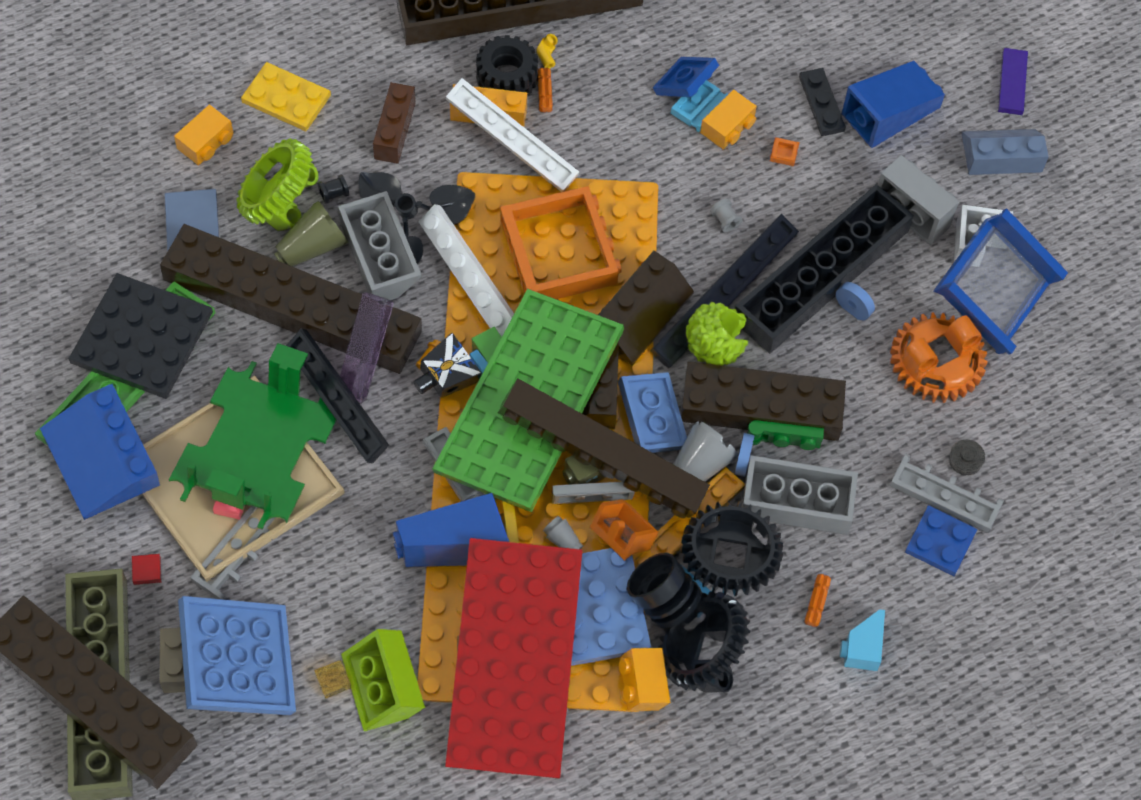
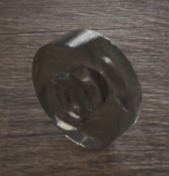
[949,439,985,475]

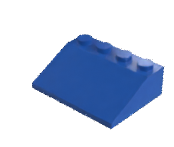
[40,384,160,520]

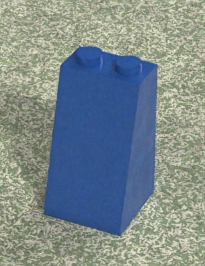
[841,61,945,148]
[392,493,509,567]

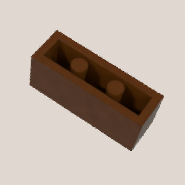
[373,82,416,164]

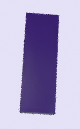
[998,48,1028,115]

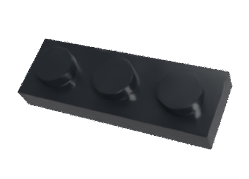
[799,68,846,137]

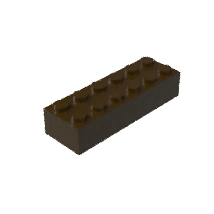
[681,362,846,441]

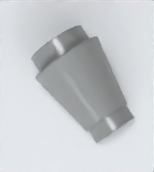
[543,516,583,549]

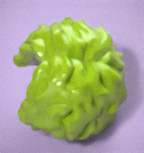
[686,302,748,366]

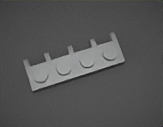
[890,453,1004,533]
[190,505,276,600]

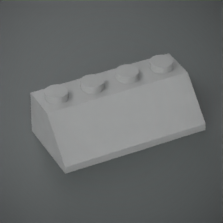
[338,191,422,303]

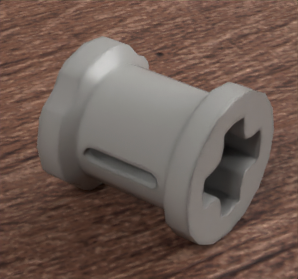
[710,198,742,232]

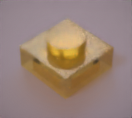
[314,660,352,699]

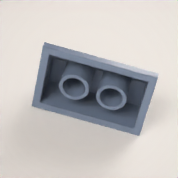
[962,129,1048,175]

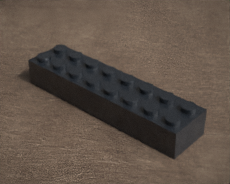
[735,184,914,354]

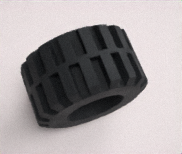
[476,35,538,96]

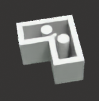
[954,205,1013,267]

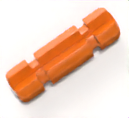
[538,68,553,113]
[804,574,831,627]

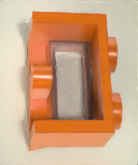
[590,499,659,561]

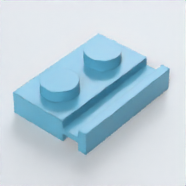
[671,80,728,132]

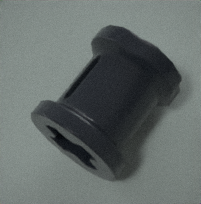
[317,174,349,204]

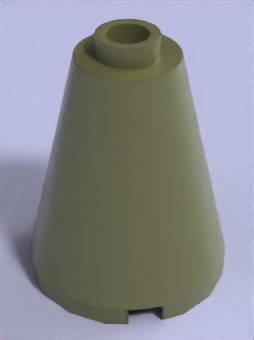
[274,201,347,267]

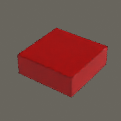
[132,554,162,585]

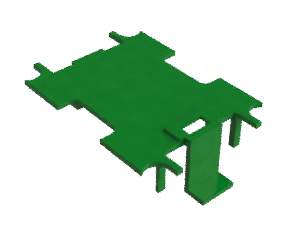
[169,343,336,530]

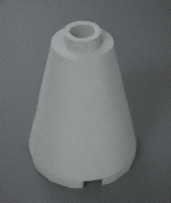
[673,421,738,482]

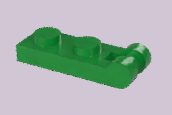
[747,420,824,450]

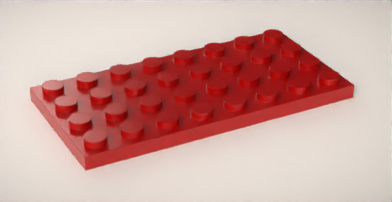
[445,538,583,778]

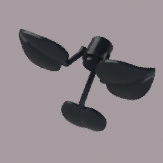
[359,172,475,265]

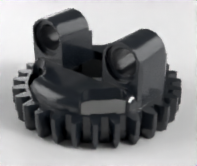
[681,500,783,596]
[658,591,751,693]

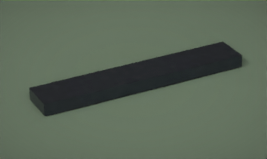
[286,329,389,464]

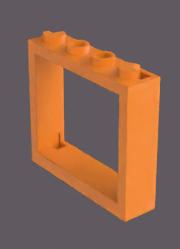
[500,186,622,299]

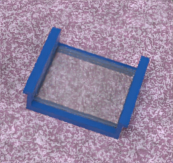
[933,208,1068,355]

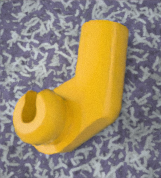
[536,34,558,69]

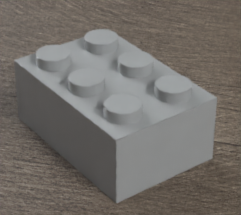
[878,155,959,245]

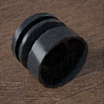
[626,552,702,628]

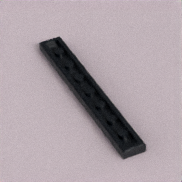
[650,213,799,369]

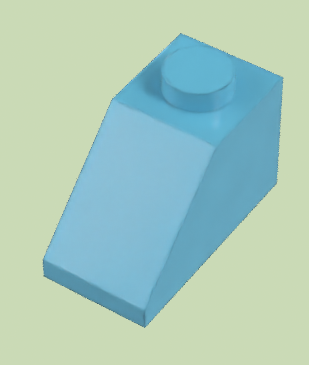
[840,609,885,671]

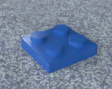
[652,57,719,97]
[905,505,978,576]

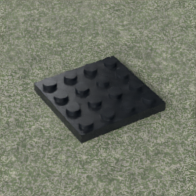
[68,273,213,399]

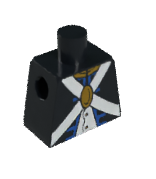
[413,333,481,397]

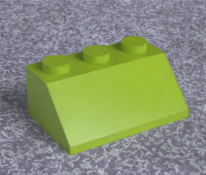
[341,629,425,731]

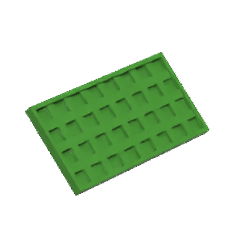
[432,289,624,513]

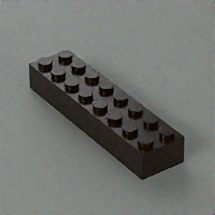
[0,595,198,790]

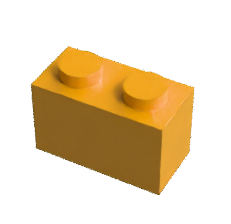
[700,89,757,149]
[174,104,234,166]
[619,648,671,711]

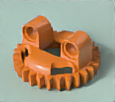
[890,312,988,403]

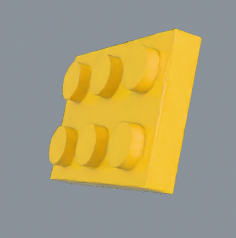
[241,62,331,131]

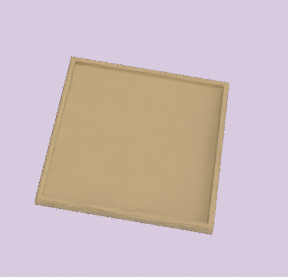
[142,375,345,582]

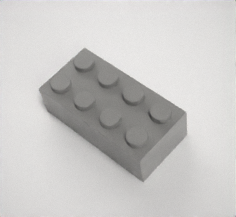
[742,455,858,535]

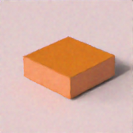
[770,137,800,166]

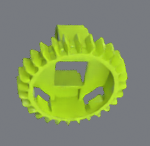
[236,138,319,231]

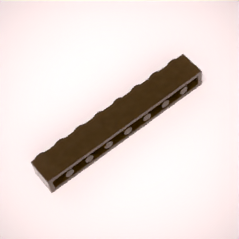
[498,378,710,519]

